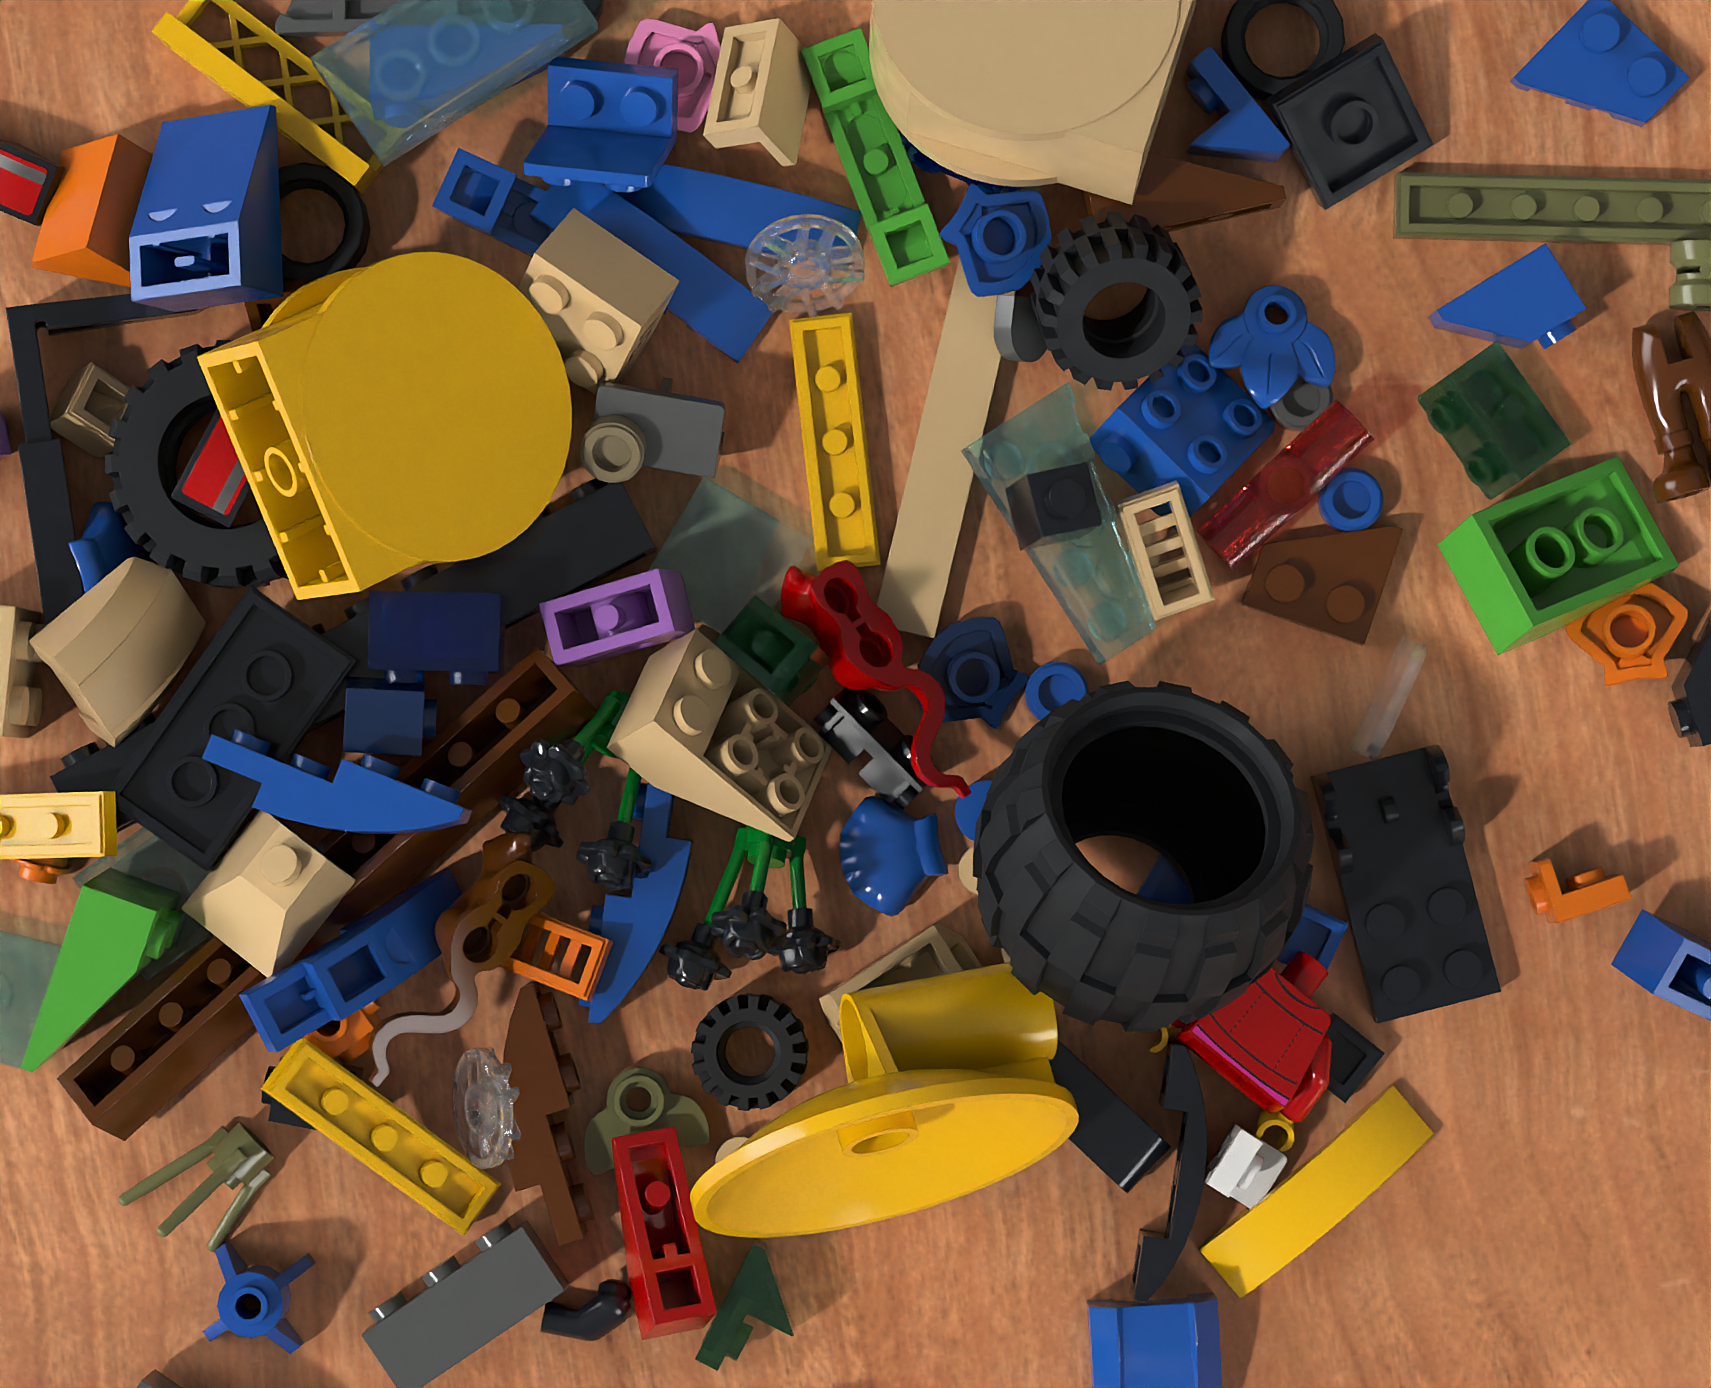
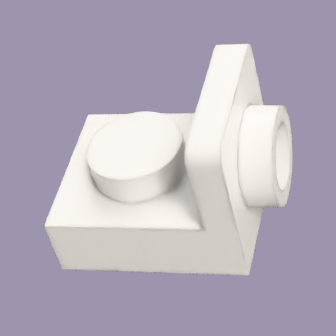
[1204,1123,1287,1208]

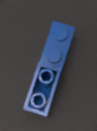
[202,729,472,834]
[579,782,694,1024]
[239,868,462,1053]

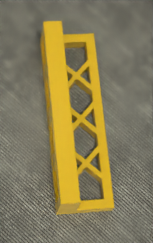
[151,0,408,195]

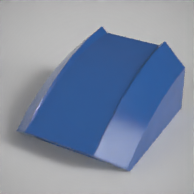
[1087,1293,1222,1388]

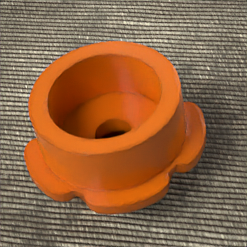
[10,857,73,884]

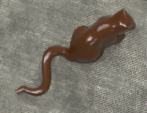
[369,832,556,1087]

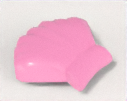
[623,18,721,133]

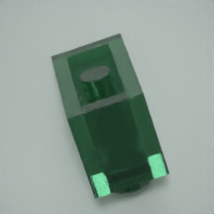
[714,595,830,707]

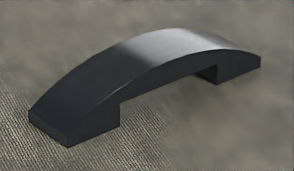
[1130,1041,1207,1302]

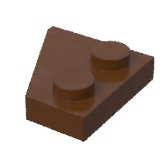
[1242,526,1403,646]

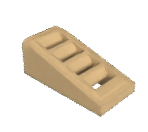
[1116,480,1215,620]

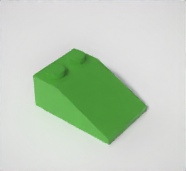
[1437,456,1679,655]
[20,868,185,1072]

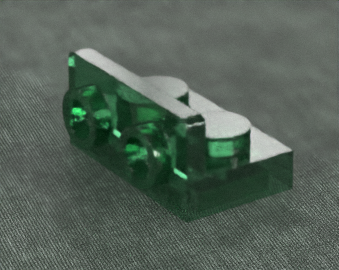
[1418,340,1571,500]

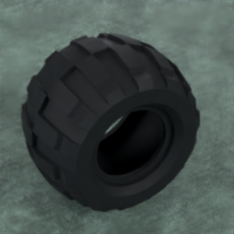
[973,681,1314,1032]

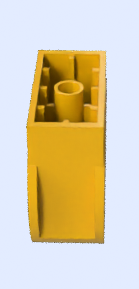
[197,252,572,600]

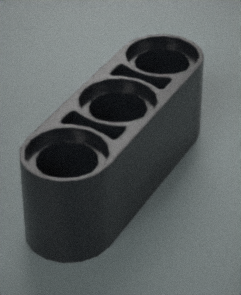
[1049,1040,1171,1194]

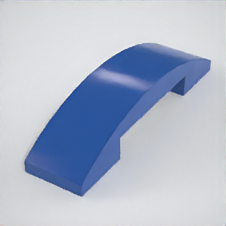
[432,148,667,315]
[612,164,861,275]
[530,181,774,363]

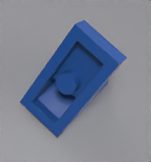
[1185,46,1291,162]

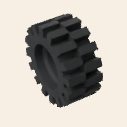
[691,993,809,1111]

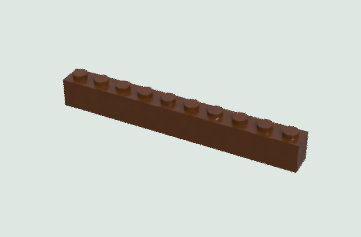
[57,646,598,1141]

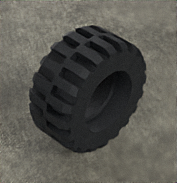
[105,340,289,589]

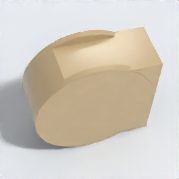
[869,0,1197,205]

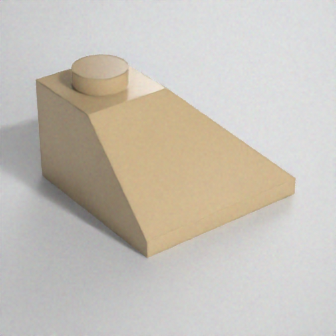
[181,810,356,978]

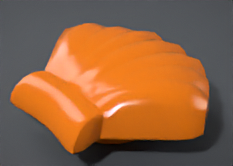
[1565,583,1688,687]

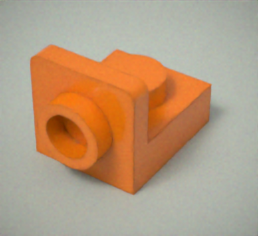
[1524,858,1632,923]

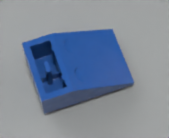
[129,105,284,312]

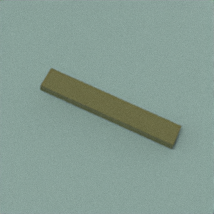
[1393,172,1711,245]

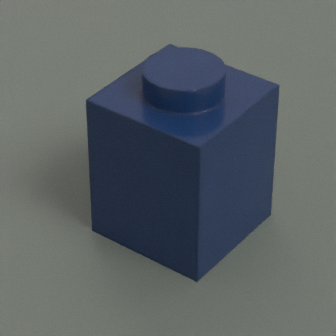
[343,677,437,756]

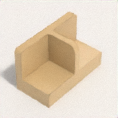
[703,18,812,166]

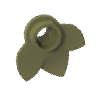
[584,1067,710,1176]

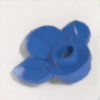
[1209,285,1336,409]

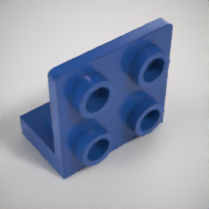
[524,56,678,192]

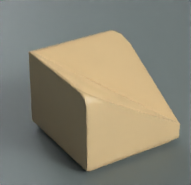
[49,362,130,458]

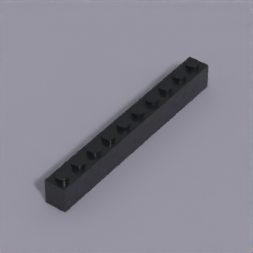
[50,478,658,833]

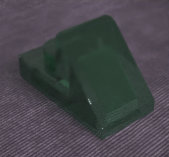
[695,1238,795,1371]

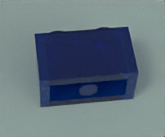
[368,591,506,685]

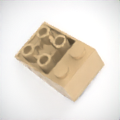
[607,629,833,842]

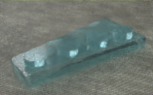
[961,382,1157,665]

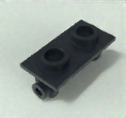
[813,687,941,810]

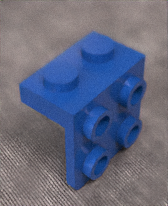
[1086,343,1275,531]

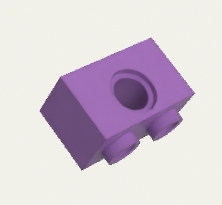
[539,568,695,667]

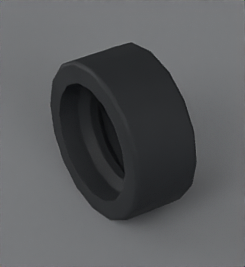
[1221,0,1345,101]
[278,162,371,280]

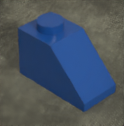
[1428,243,1586,349]
[1611,909,1711,1021]

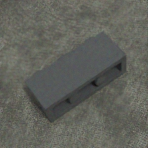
[361,1220,569,1388]

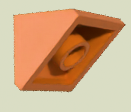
[31,134,153,287]

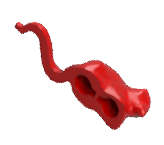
[780,560,972,799]

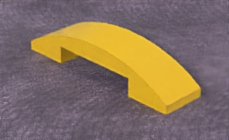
[1198,1084,1434,1298]

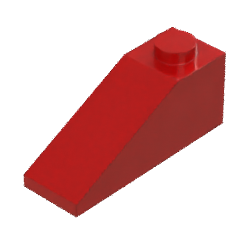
[611,1126,717,1340]

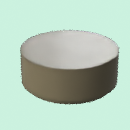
[580,415,647,483]

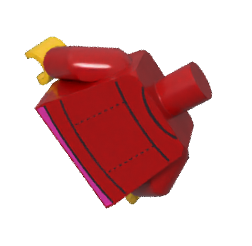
[1133,951,1333,1152]

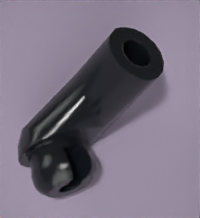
[541,1279,632,1341]

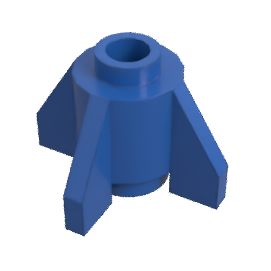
[202,1241,316,1354]

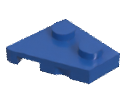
[1510,0,1690,127]

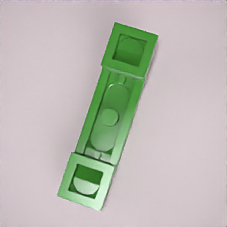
[801,27,950,287]

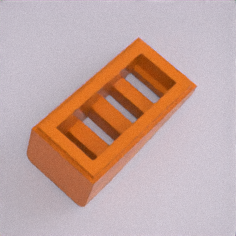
[499,911,614,1002]

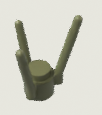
[118,1122,275,1252]

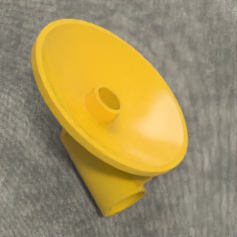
[690,962,1079,1238]

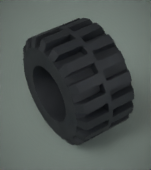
[1030,212,1203,391]

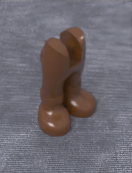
[1632,311,1711,503]

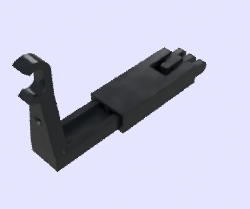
[6,294,205,678]

